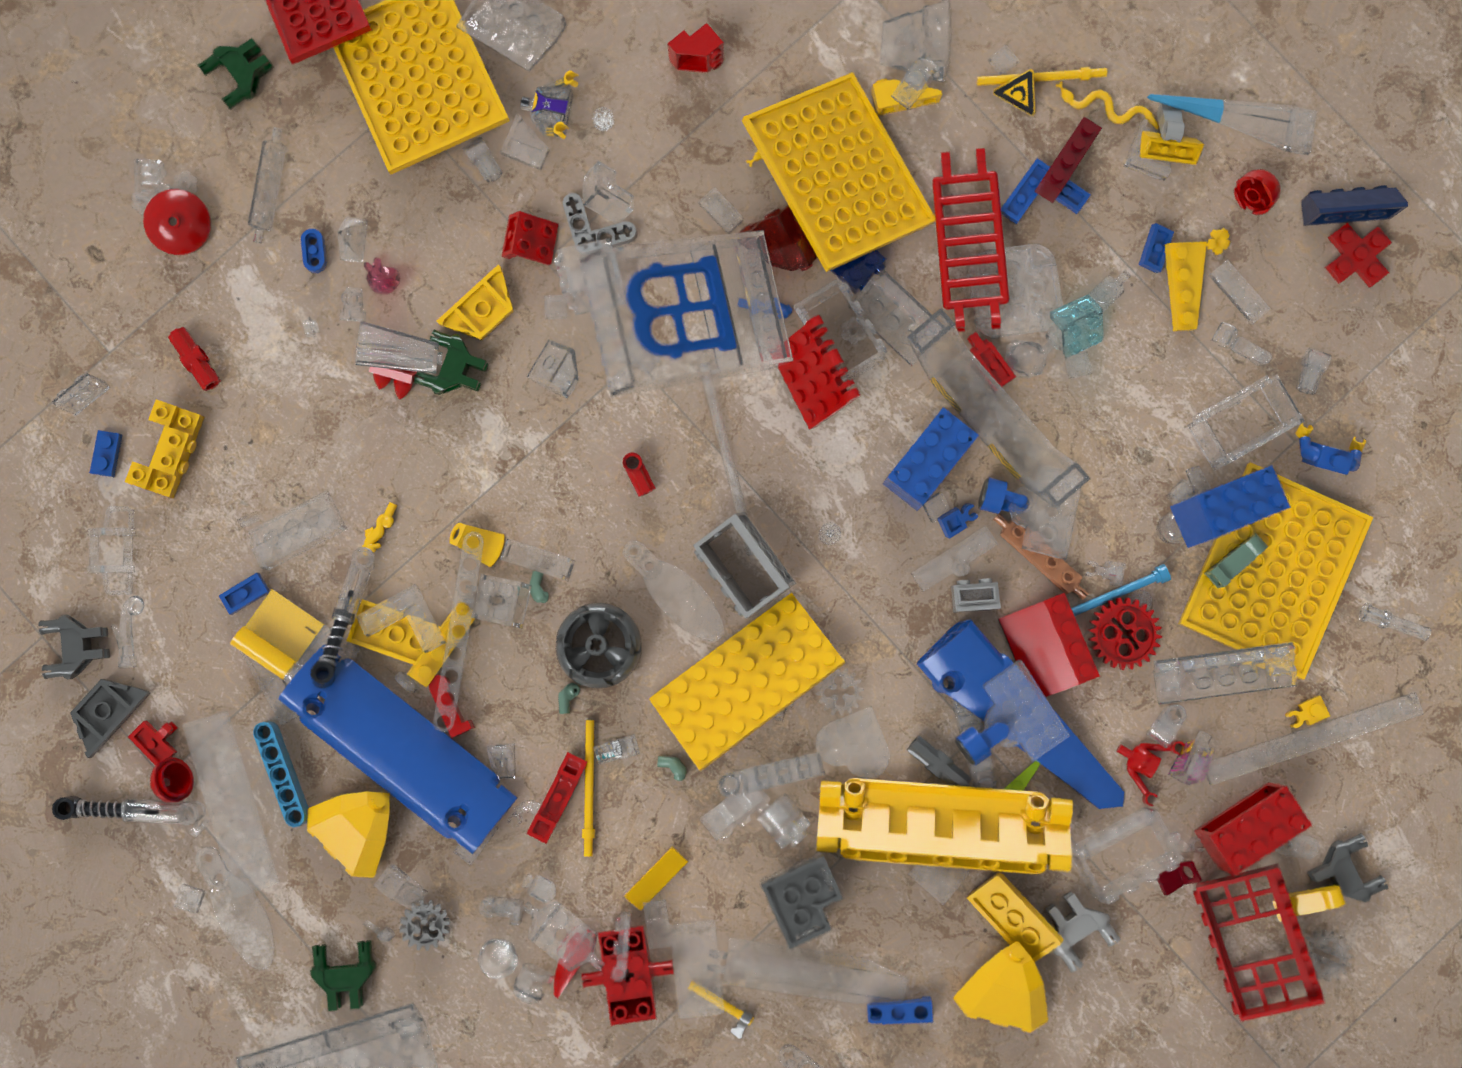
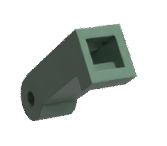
[1204,533,1268,588]

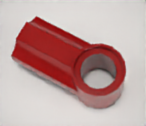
[622,452,656,497]

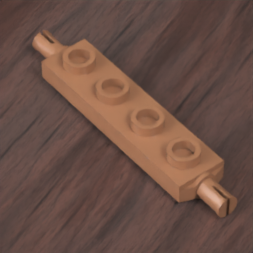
[993,513,1089,600]

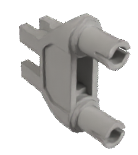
[1045,891,1121,972]

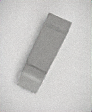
[1157,94,1185,142]

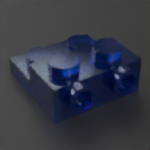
[830,250,886,294]

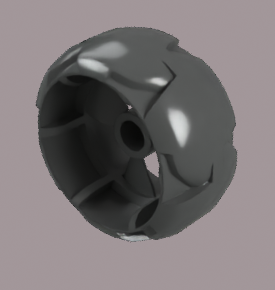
[555,603,642,688]

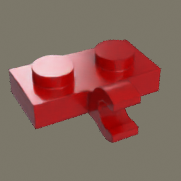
[128,720,178,765]

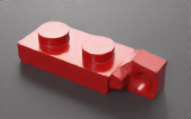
[967,332,1016,390]

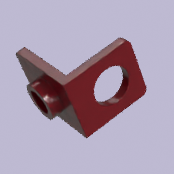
[1156,860,1202,896]

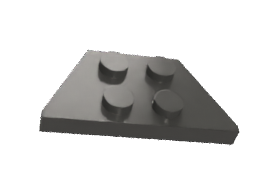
[70,679,150,758]

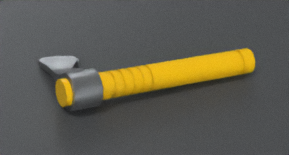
[688,980,754,1039]

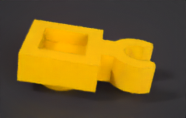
[1285,696,1330,728]

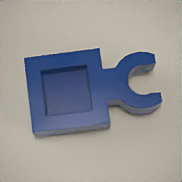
[937,503,979,539]

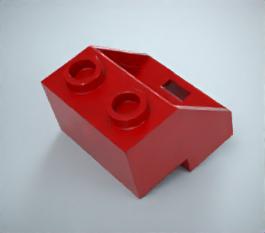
[667,23,724,73]

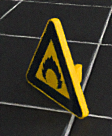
[993,69,1036,116]

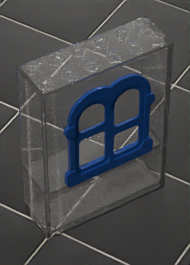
[580,230,793,397]

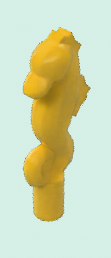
[362,502,397,553]

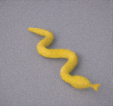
[1055,81,1159,130]

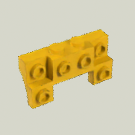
[125,399,204,499]

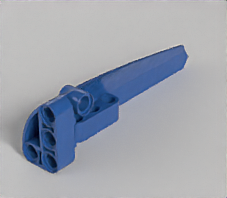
[917,620,1124,809]

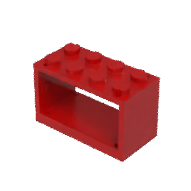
[1194,782,1313,876]

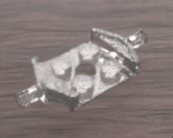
[522,901,605,971]

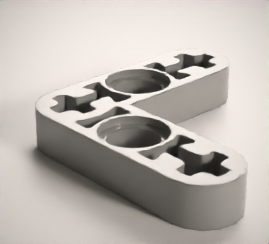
[563,193,637,256]

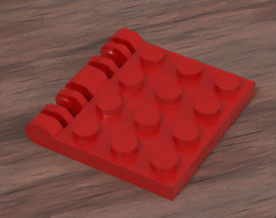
[770,315,861,430]

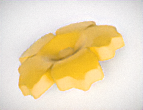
[1206,228,1230,255]

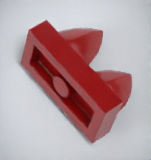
[369,360,418,400]

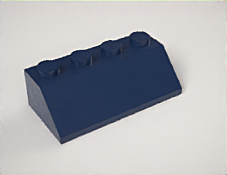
[1301,185,1408,226]

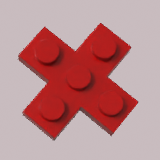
[1325,222,1392,288]

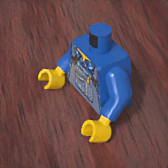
[1295,423,1366,475]

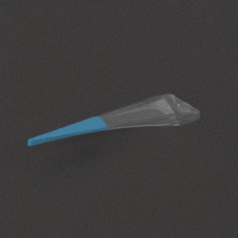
[1147,94,1317,155]

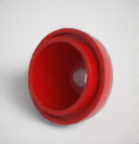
[150,757,194,803]

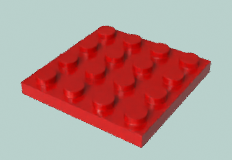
[265,0,372,65]

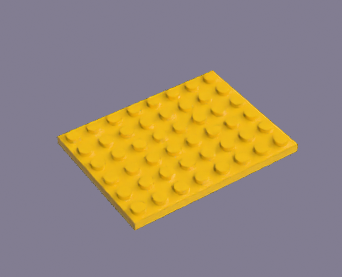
[333,0,510,175]
[742,72,935,272]
[1178,462,1373,680]

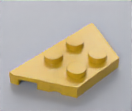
[437,265,514,340]

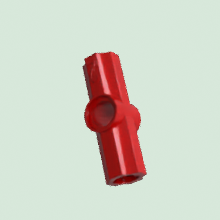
[168,327,221,391]

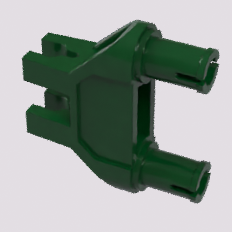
[197,38,274,110]
[414,330,489,395]
[310,940,377,1012]

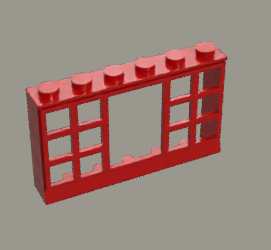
[1193,863,1325,1022]

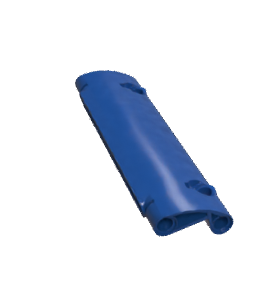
[278,645,518,854]

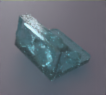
[1050,294,1103,357]

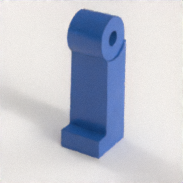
[867,996,933,1024]

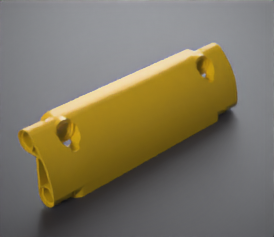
[816,778,1073,874]

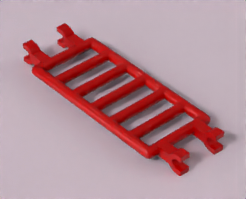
[932,148,1010,333]

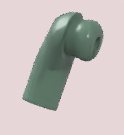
[657,756,687,781]

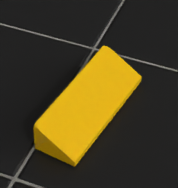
[1140,131,1204,165]
[624,846,688,911]

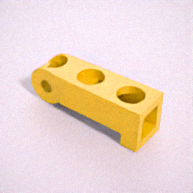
[1272,886,1346,922]

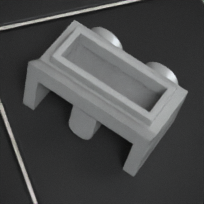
[951,578,1001,613]

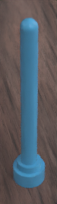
[1071,564,1171,616]

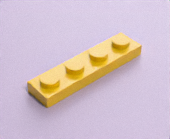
[407,601,478,688]

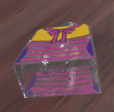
[1168,731,1215,785]

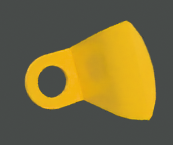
[449,523,505,567]

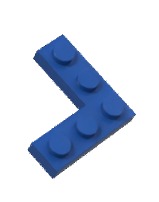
[1001,158,1091,225]

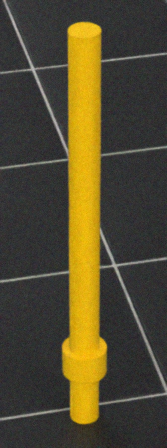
[976,67,1107,86]
[582,720,595,857]

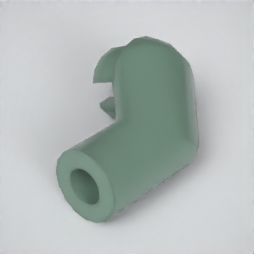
[528,571,549,603]
[558,683,580,714]

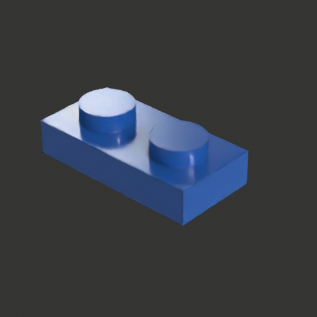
[1139,223,1174,273]
[90,430,123,477]
[219,573,270,615]

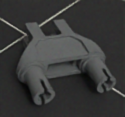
[38,615,110,680]
[1307,833,1389,903]

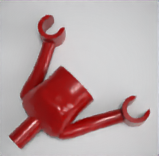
[1116,741,1185,806]

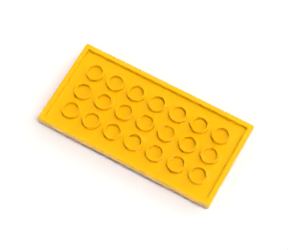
[649,592,845,771]

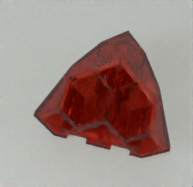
[735,205,818,271]

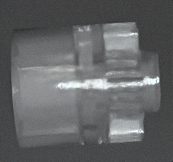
[756,793,811,849]

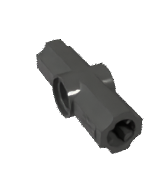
[907,735,972,787]

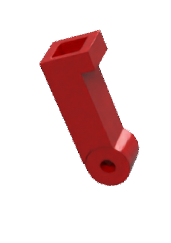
[428,675,475,738]

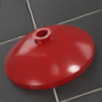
[143,189,211,255]

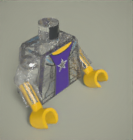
[520,70,579,139]

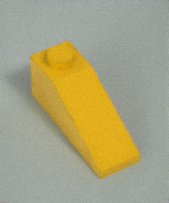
[871,79,942,116]

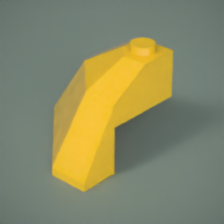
[307,791,389,878]
[953,941,1048,1033]

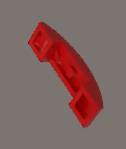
[526,752,588,844]

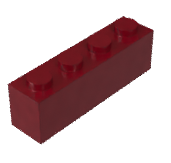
[1035,117,1102,203]

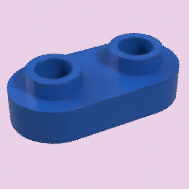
[301,229,327,273]

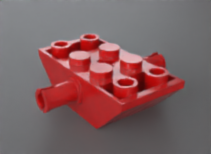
[582,925,674,1026]

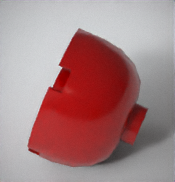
[1234,169,1281,215]

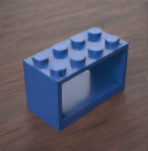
[883,407,979,511]
[1170,465,1291,548]

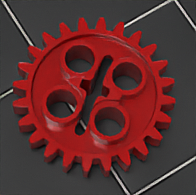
[1088,597,1162,670]

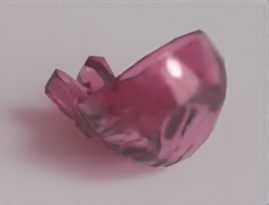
[364,257,400,295]

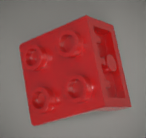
[501,211,558,265]

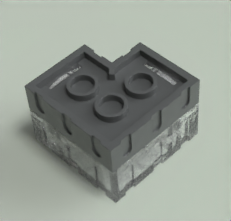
[760,852,843,949]

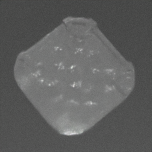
[967,244,1063,339]

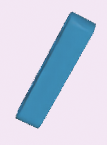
[253,721,309,827]

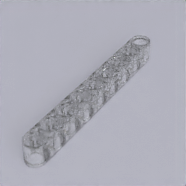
[433,532,484,732]

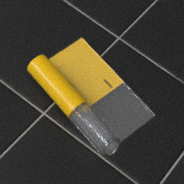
[230,589,361,703]

